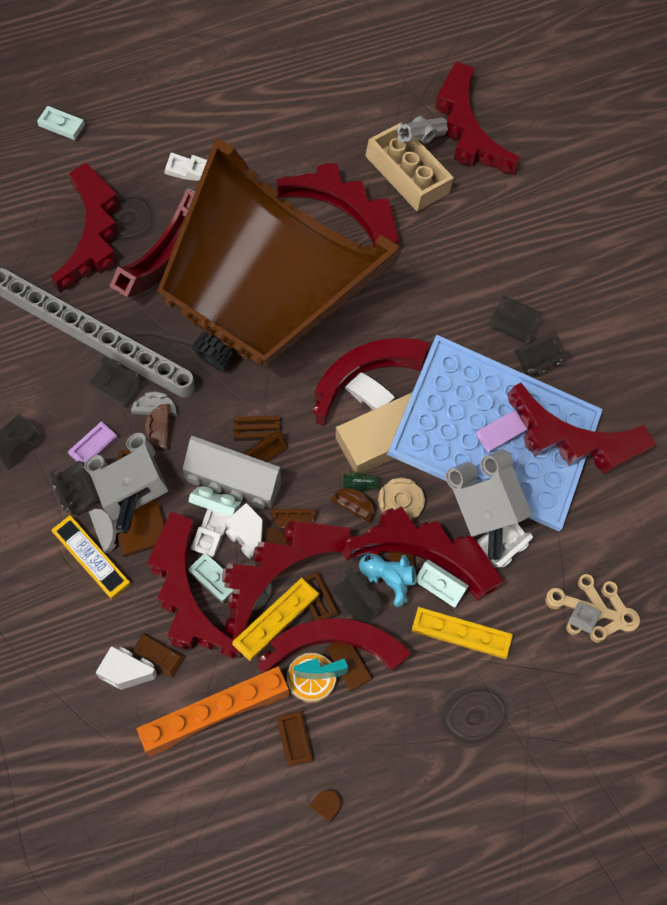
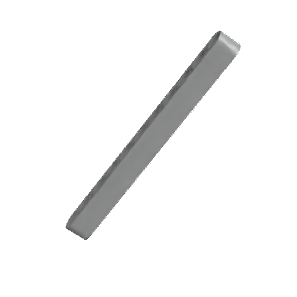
[0,268,195,398]

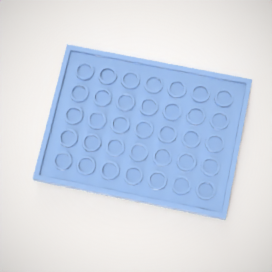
[387,335,603,531]

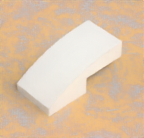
[164,153,207,181]
[345,373,395,410]
[191,509,230,557]

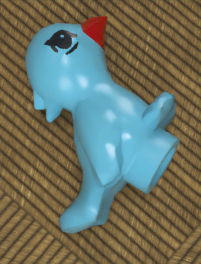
[359,553,416,607]

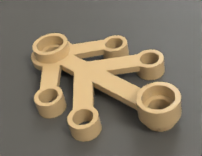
[545,574,640,643]

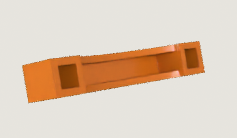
[136,666,289,757]

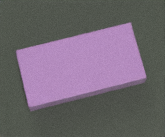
[475,410,527,453]
[68,421,118,469]

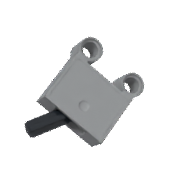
[84,433,168,534]
[446,449,532,560]

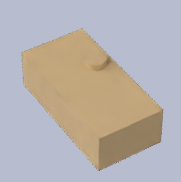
[365,123,454,212]
[336,393,412,476]

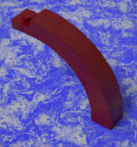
[109,189,195,297]
[313,338,430,426]
[257,618,411,673]

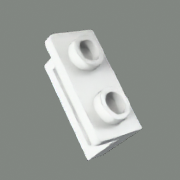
[477,523,533,568]

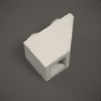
[225,503,263,559]
[96,646,157,690]

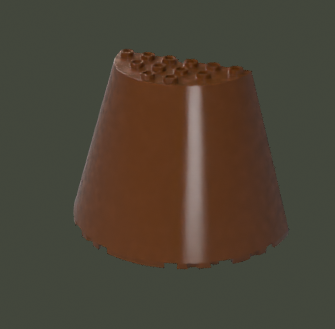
[157,138,401,366]

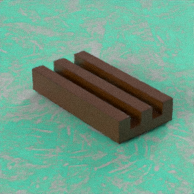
[233,415,280,441]
[295,572,338,620]

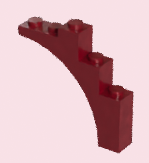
[435,61,520,175]
[51,162,120,293]
[276,163,399,248]
[507,382,657,474]
[342,506,503,601]
[147,511,243,659]
[222,521,351,640]

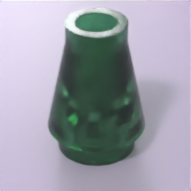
[343,470,379,492]

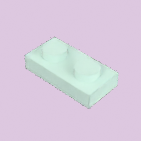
[37,106,85,140]
[188,487,241,517]
[188,553,233,604]
[416,560,469,607]

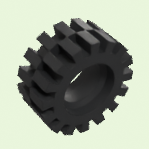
[191,332,235,372]

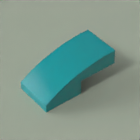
[294,658,348,679]

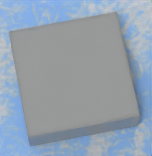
[568,601,601,634]

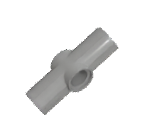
[397,115,448,144]

